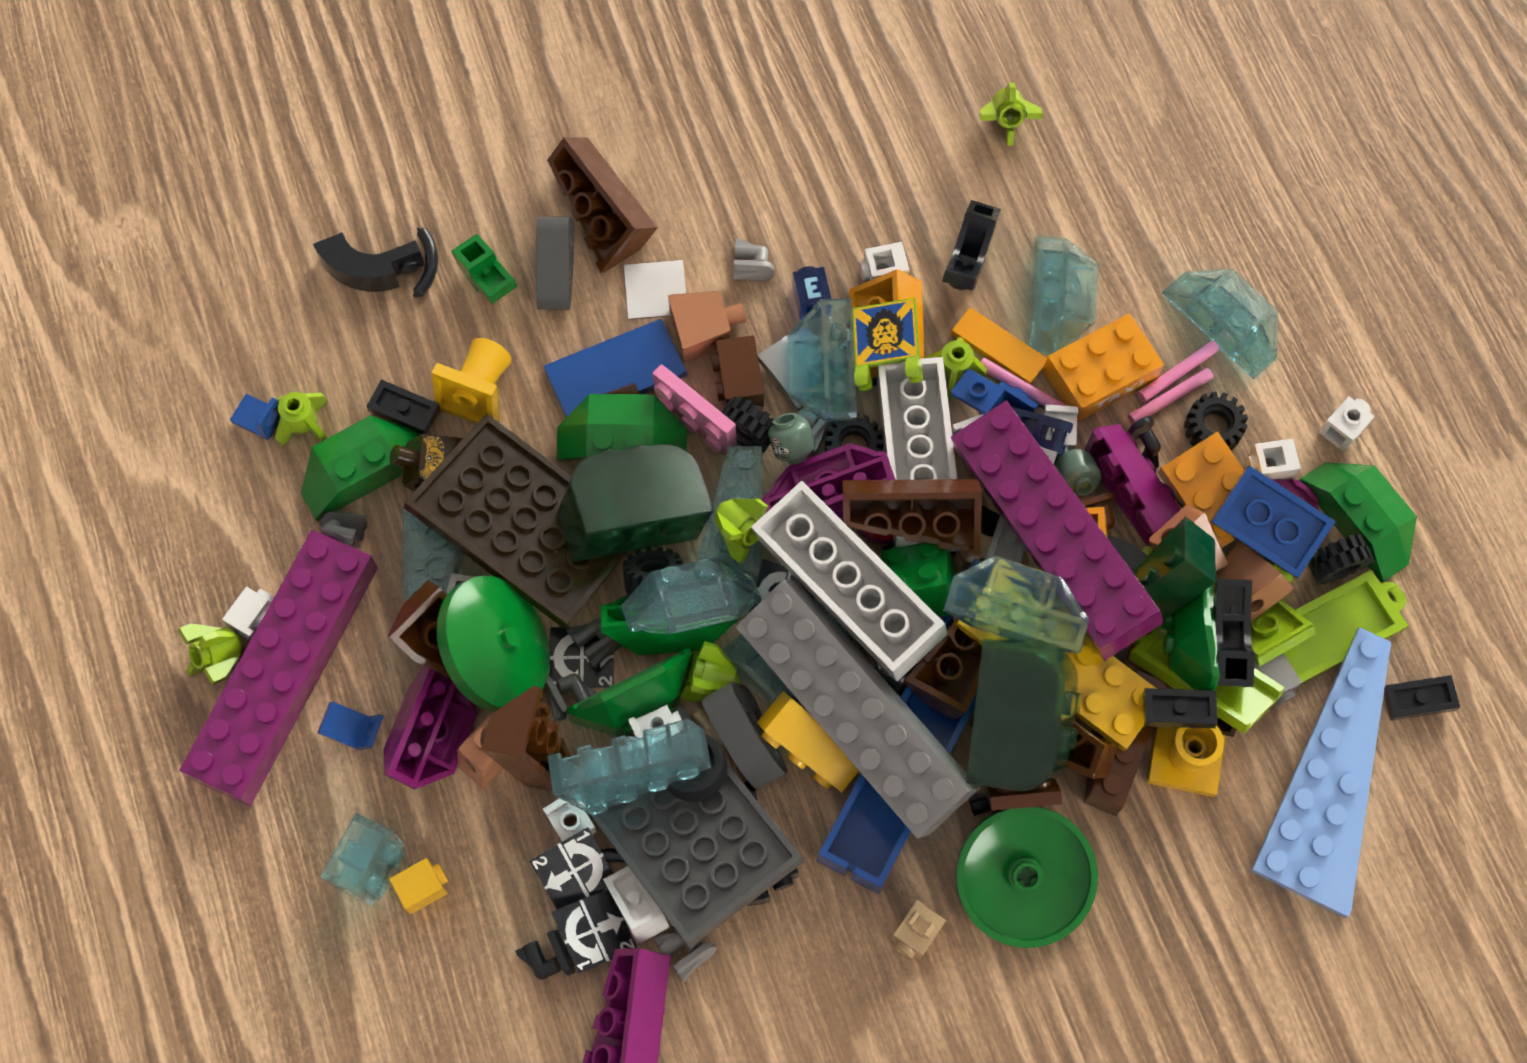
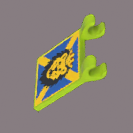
[852,298,923,392]

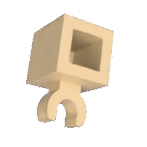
[891,900,947,960]

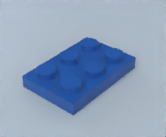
[1210,465,1336,578]

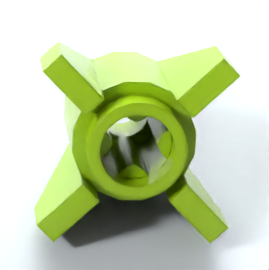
[979,83,1043,146]
[924,337,987,400]
[275,392,328,446]
[714,498,768,564]
[178,624,243,685]
[680,641,740,702]

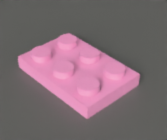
[653,364,737,457]

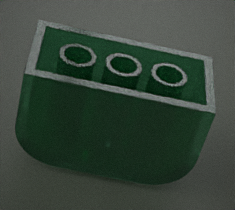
[559,444,714,562]
[966,638,1082,791]

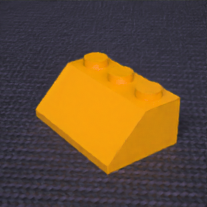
[849,269,924,378]

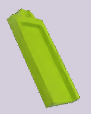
[1284,569,1408,686]
[1129,624,1285,734]

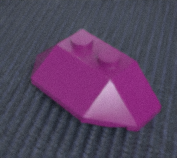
[762,443,896,521]
[383,665,478,790]

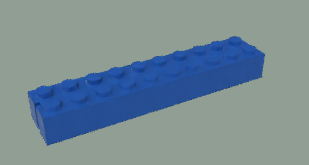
[817,558,1035,894]

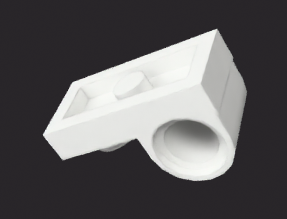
[603,866,670,945]

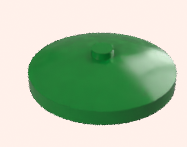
[437,576,550,712]
[955,806,1098,948]

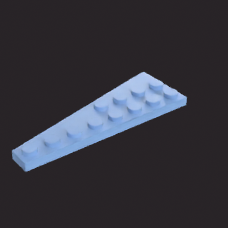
[1250,627,1391,918]

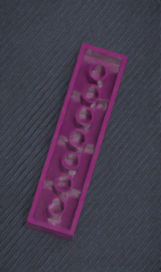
[950,400,1163,661]
[179,530,378,807]

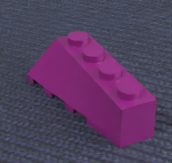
[1084,424,1181,547]
[582,948,671,1063]

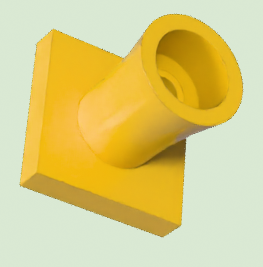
[431,338,512,424]
[1147,726,1225,797]

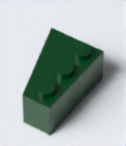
[1133,516,1216,621]

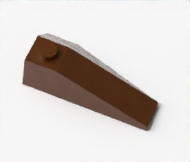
[387,580,450,678]

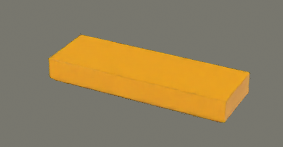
[951,307,1047,384]

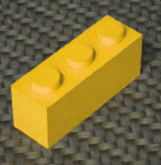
[757,691,859,793]

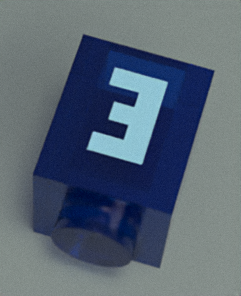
[792,266,832,320]

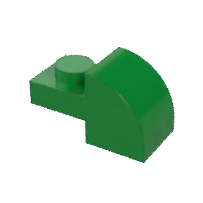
[451,234,518,304]

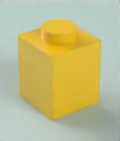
[389,858,449,915]

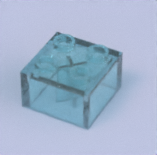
[321,813,405,906]

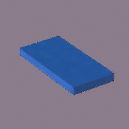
[543,319,687,417]

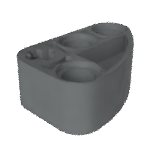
[536,216,574,310]
[702,682,788,790]

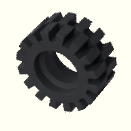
[1184,392,1248,450]
[721,396,774,454]
[824,413,884,452]
[1308,534,1374,585]
[622,547,685,603]

